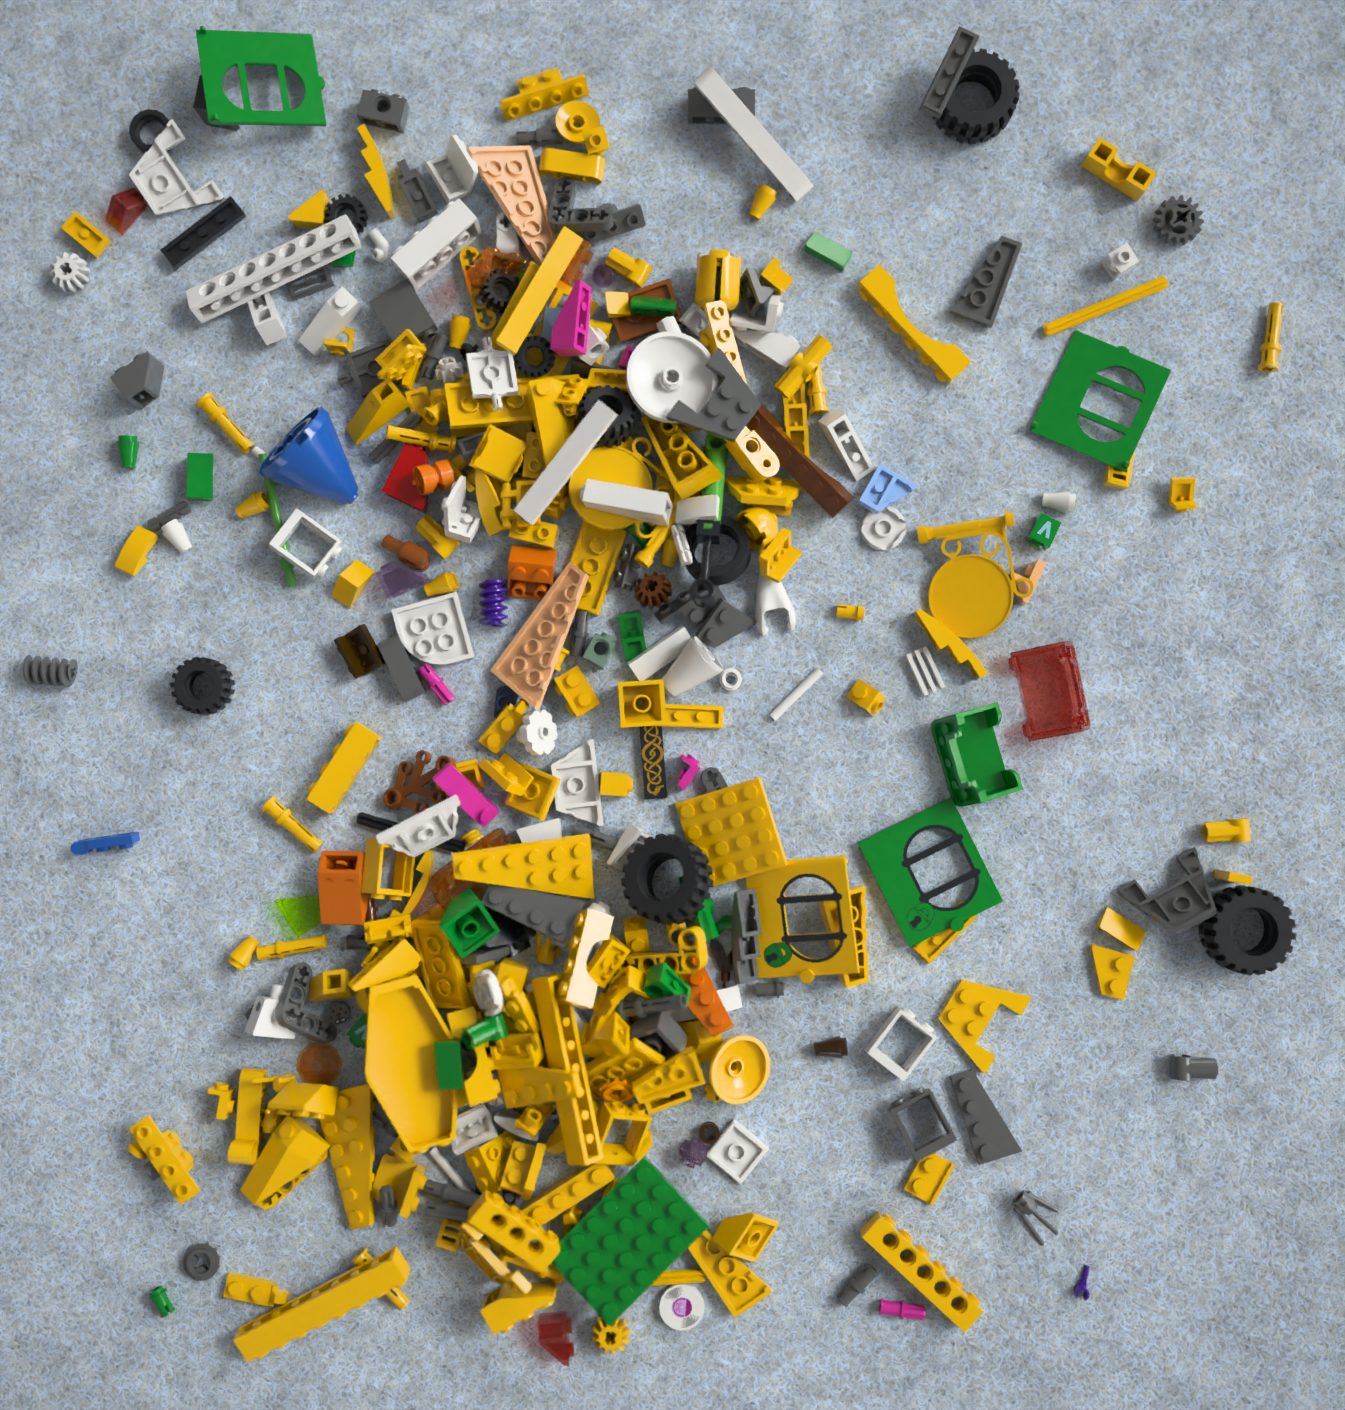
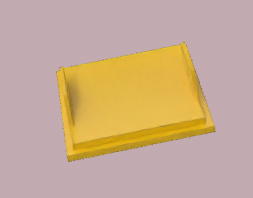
[469,424,529,483]

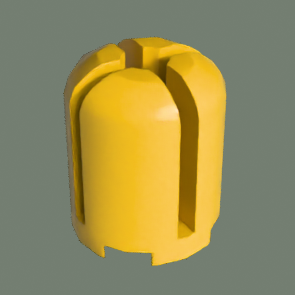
[695,250,742,312]

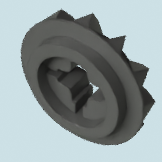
[183,1243,221,1281]

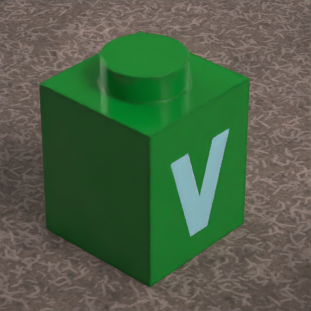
[1025,513,1062,551]
[347,1013,367,1049]

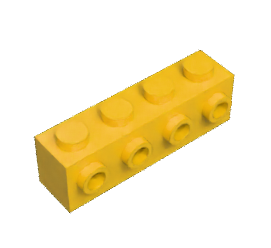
[306,722,382,814]

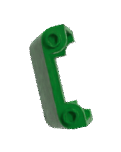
[931,702,1023,807]

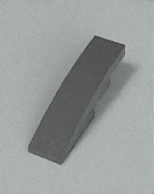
[731,889,762,984]

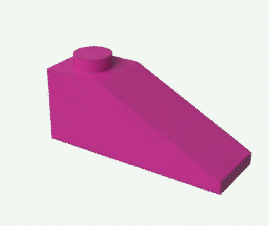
[550,280,592,357]
[432,762,500,828]

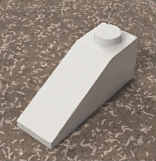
[298,286,362,357]
[248,292,287,345]
[732,329,801,373]
[818,409,875,482]

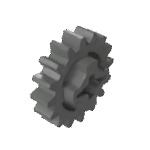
[1152,195,1204,246]

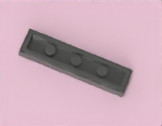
[919,26,980,119]

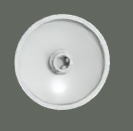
[626,332,717,423]

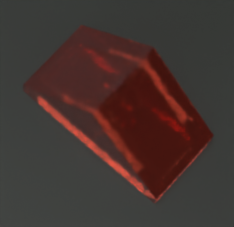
[105,188,149,235]

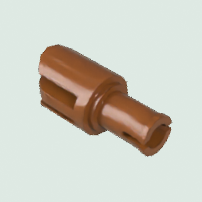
[382,534,431,571]

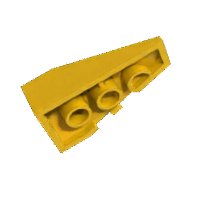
[526,378,575,469]
[240,1115,330,1205]

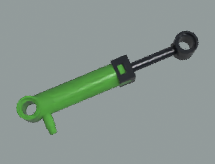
[691,434,728,608]

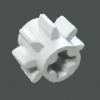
[435,357,464,384]

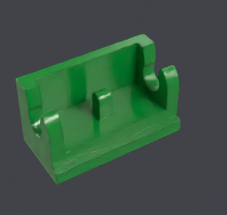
[187,453,214,501]

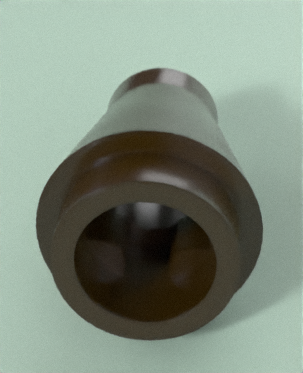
[814,1036,848,1059]

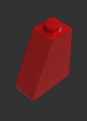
[382,443,429,514]

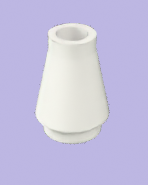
[1042,492,1076,514]
[161,519,192,554]

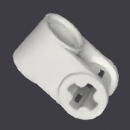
[496,212,521,258]

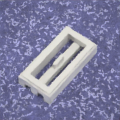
[905,646,945,696]

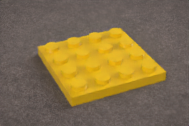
[675,777,788,888]

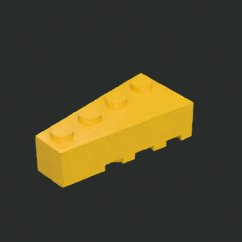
[641,415,723,499]

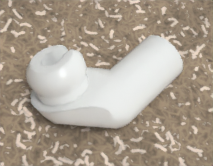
[369,229,389,262]

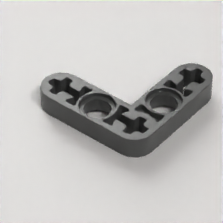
[548,177,614,232]
[276,962,337,1045]

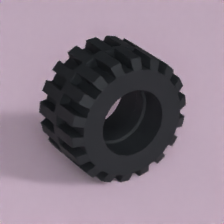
[577,385,636,448]
[170,657,235,715]

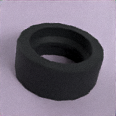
[129,109,170,154]

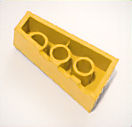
[818,885,869,988]

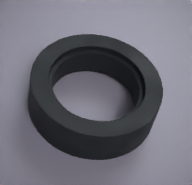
[685,516,751,585]

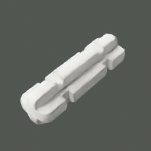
[671,524,693,566]

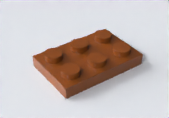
[612,279,682,344]

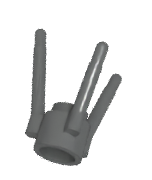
[1012,1190,1059,1246]

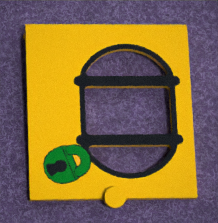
[745,855,860,984]

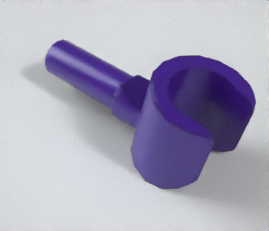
[1073,1265,1090,1301]

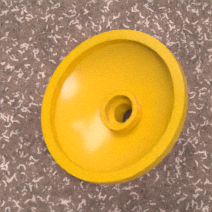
[709,1035,770,1104]

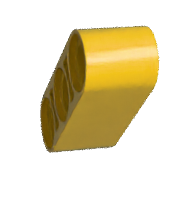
[538,148,605,184]

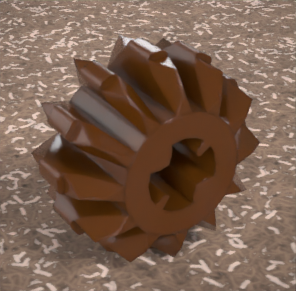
[634,571,672,611]

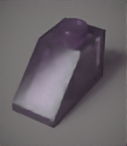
[376,563,431,600]

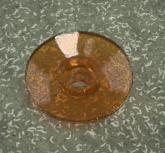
[297,1042,342,1085]

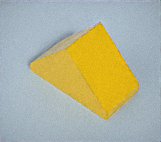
[287,189,330,229]
[331,560,375,609]
[593,1011,630,1055]

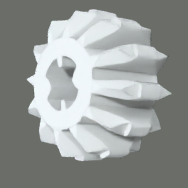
[49,252,91,293]

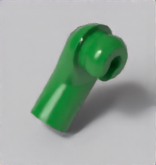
[715,915,732,935]

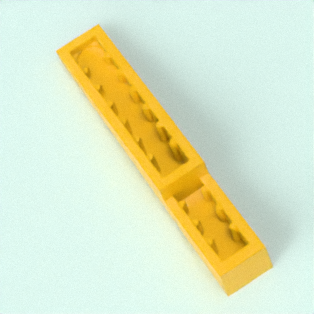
[495,226,583,355]

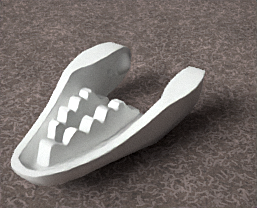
[754,573,796,636]

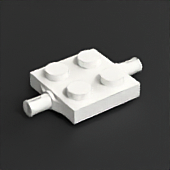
[466,337,519,411]

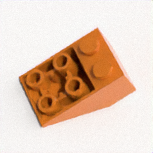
[318,851,369,926]

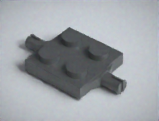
[337,339,402,398]

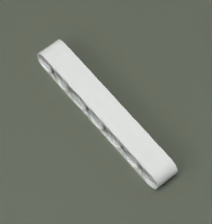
[693,66,813,202]

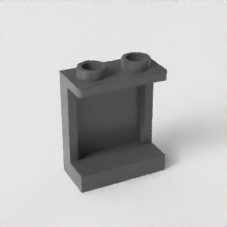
[369,279,438,341]

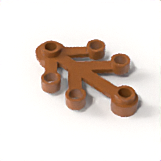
[383,750,456,814]

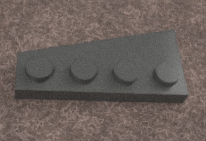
[949,236,1022,328]
[481,884,584,944]
[950,1069,1022,1165]

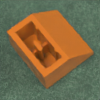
[508,545,557,600]

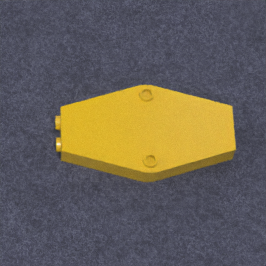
[364,972,458,1154]

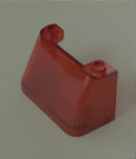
[1009,641,1090,742]

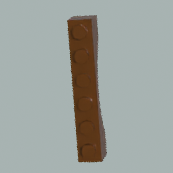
[746,402,854,518]

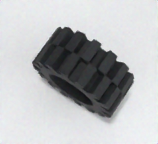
[325,194,368,236]
[479,268,520,313]
[513,335,556,378]

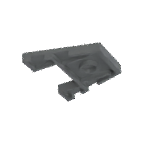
[666,347,761,442]
[1117,847,1216,936]

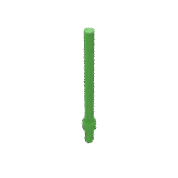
[258,453,296,587]

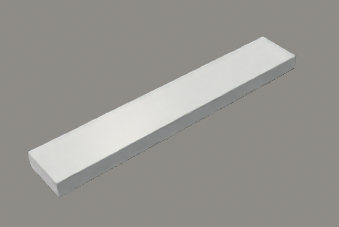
[514,400,618,525]

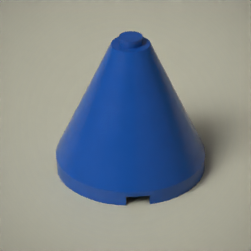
[258,406,359,504]

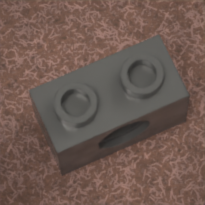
[357,89,410,133]

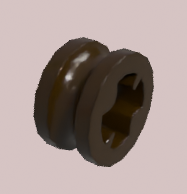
[699,1122,720,1144]

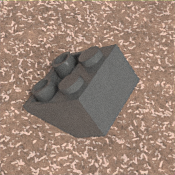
[110,351,164,410]

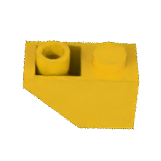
[308,969,354,1003]

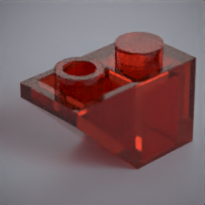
[538,1311,574,1366]

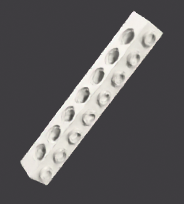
[186,214,362,323]

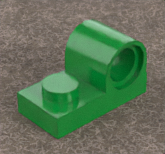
[644,962,692,1009]

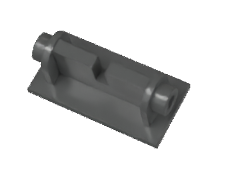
[613,544,643,592]

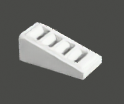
[607,823,652,870]

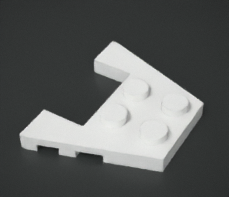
[129,119,225,216]

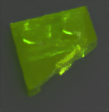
[274,895,321,938]

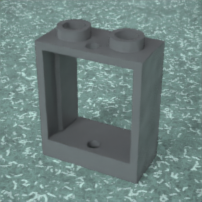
[889,1087,957,1162]

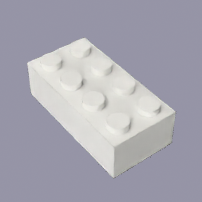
[391,198,482,291]

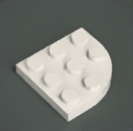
[391,592,475,665]

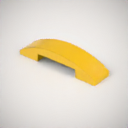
[389,849,434,918]

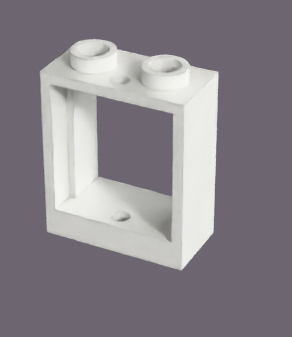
[269,508,343,580]
[865,1006,937,1081]

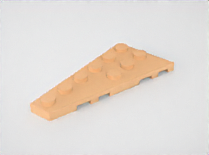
[467,145,556,266]
[490,562,589,710]

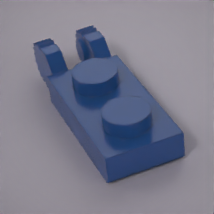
[70,832,140,855]

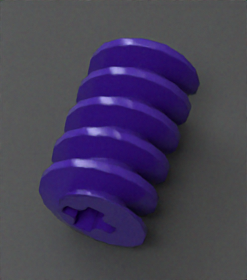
[479,579,508,627]

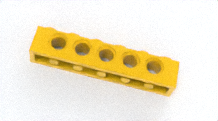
[860,1211,983,1333]

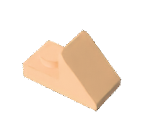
[1008,559,1046,606]

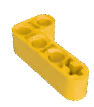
[618,926,708,974]
[228,1068,268,1165]

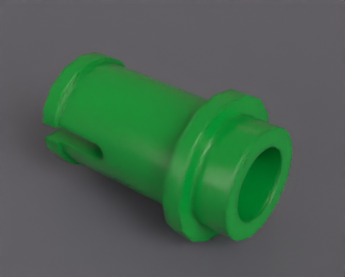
[149,1285,175,1318]

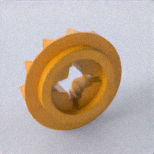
[598,1077,635,1103]

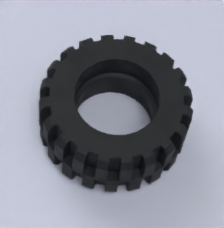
[932,48,1020,144]
[621,834,714,925]
[1199,885,1297,976]

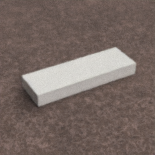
[627,625,692,681]

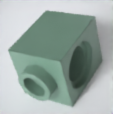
[583,632,616,669]

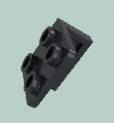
[484,906,536,948]

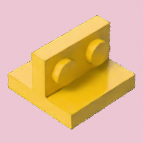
[500,1141,546,1201]

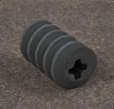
[23,655,78,687]

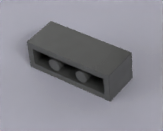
[688,87,755,124]

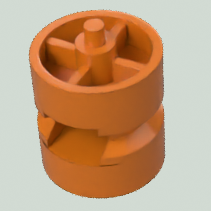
[412,459,456,496]

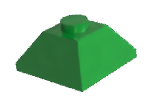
[439,888,500,959]

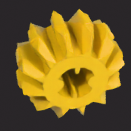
[591,1317,630,1356]

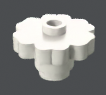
[516,710,557,756]

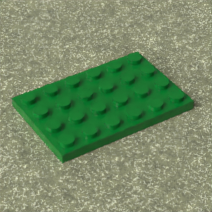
[551,1156,710,1326]

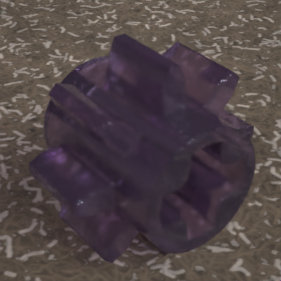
[679,1137,707,1169]

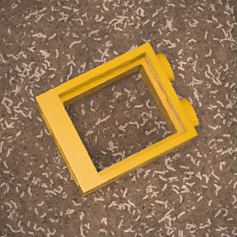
[361,837,415,901]
[594,1101,652,1166]

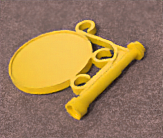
[568,437,701,569]
[917,510,1034,638]

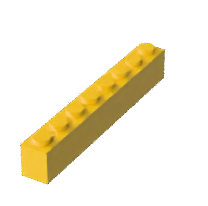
[531,973,603,1166]
[233,1246,411,1362]

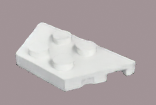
[551,739,604,826]
[375,795,460,857]

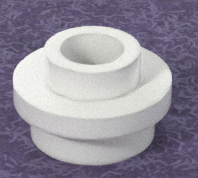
[719,668,742,691]

